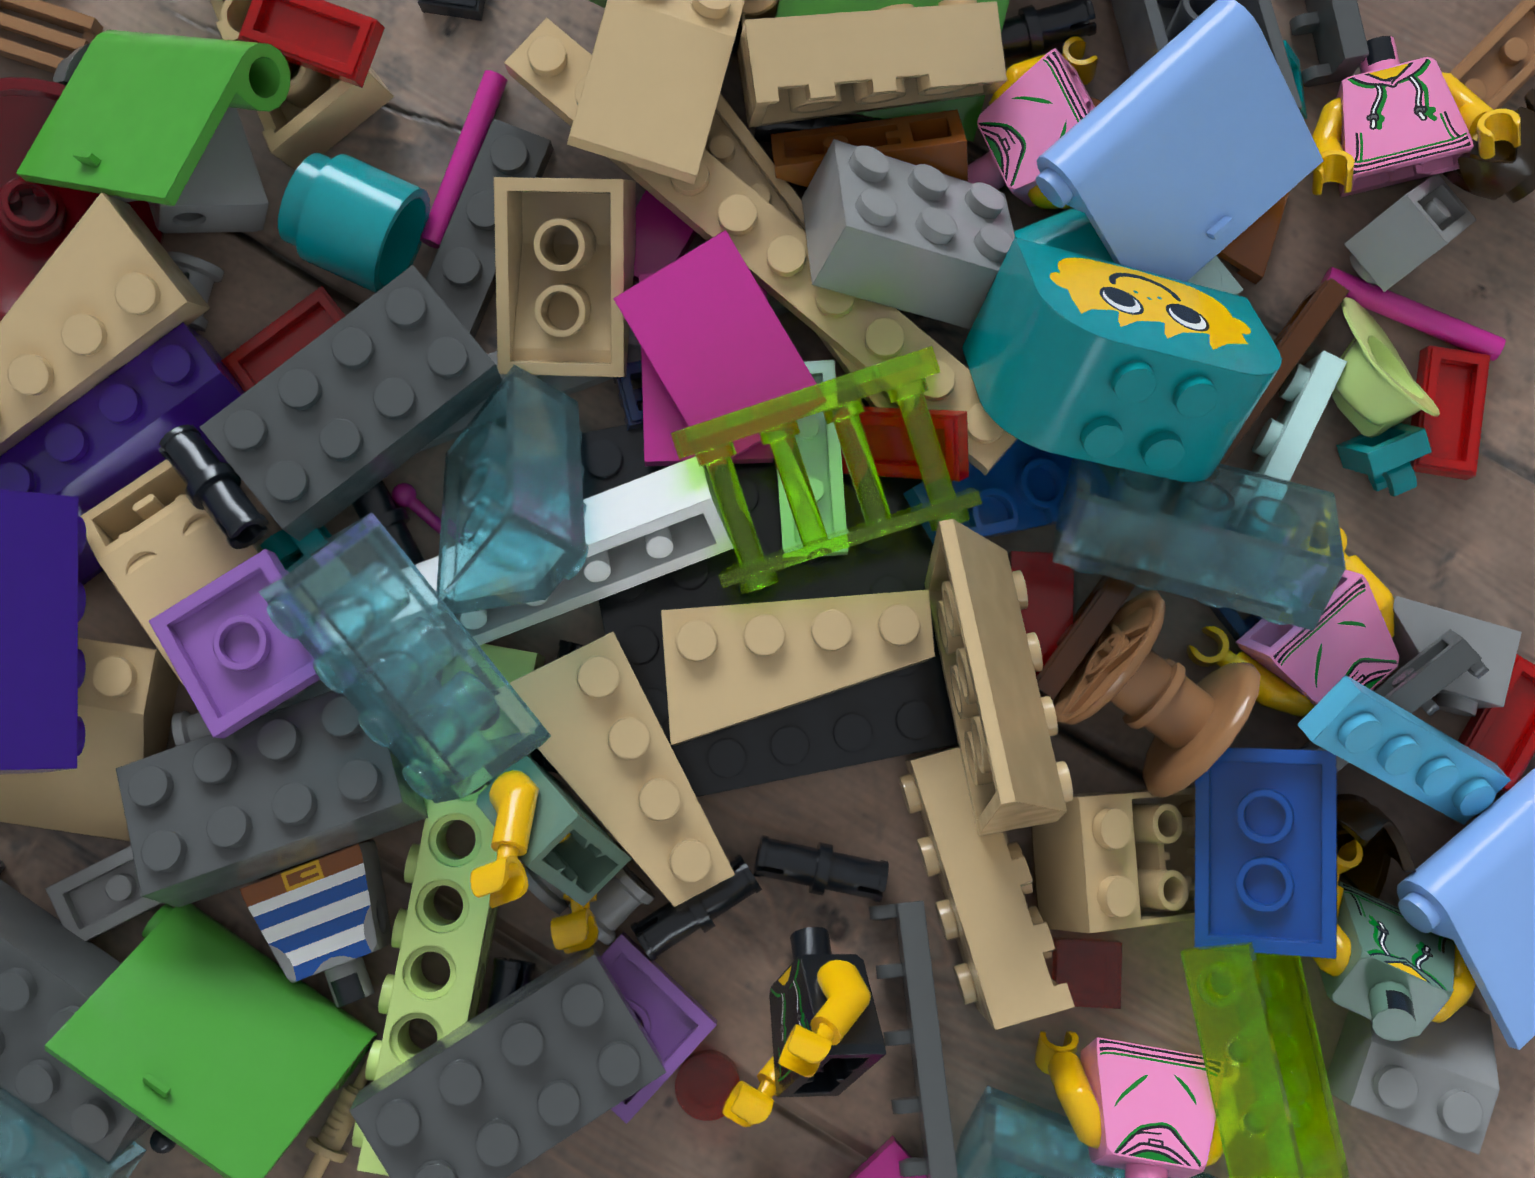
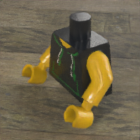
[722,927,886,1127]

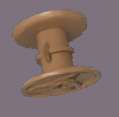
[1053,590,1261,798]

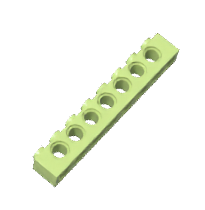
[352,644,545,1176]

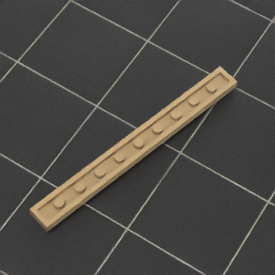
[504,18,1017,476]

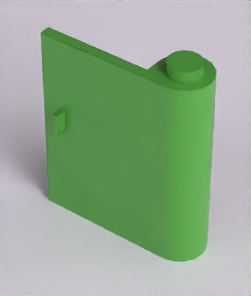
[16,30,290,206]
[45,903,378,1178]

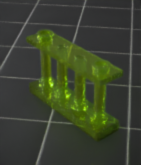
[671,346,982,594]
[1180,942,1350,1178]

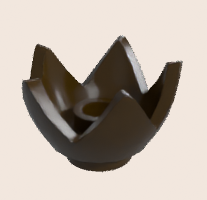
[1442,88,1535,203]
[1337,794,1416,899]

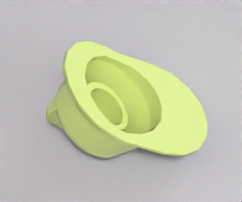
[1332,297,1440,438]

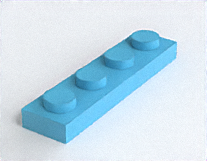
[1297,675,1511,825]

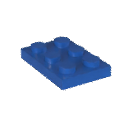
[1194,747,1337,959]

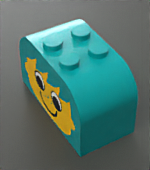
[962,237,1282,482]

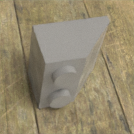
[1323,1005,1500,1155]

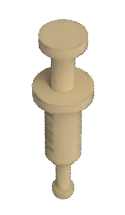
[303,1050,370,1178]

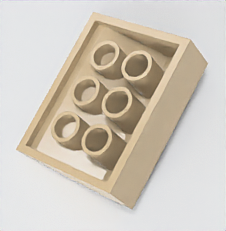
[924,519,1073,836]
[0,638,179,841]

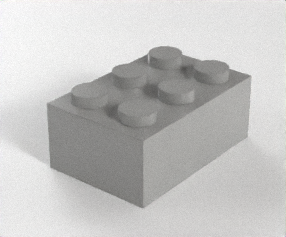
[802,139,1015,330]

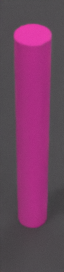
[420,70,508,249]
[1321,266,1506,361]

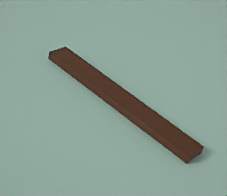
[1036,278,1349,700]

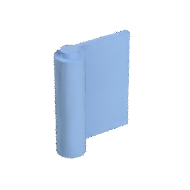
[1036,0,1324,282]
[1397,768,1535,1050]

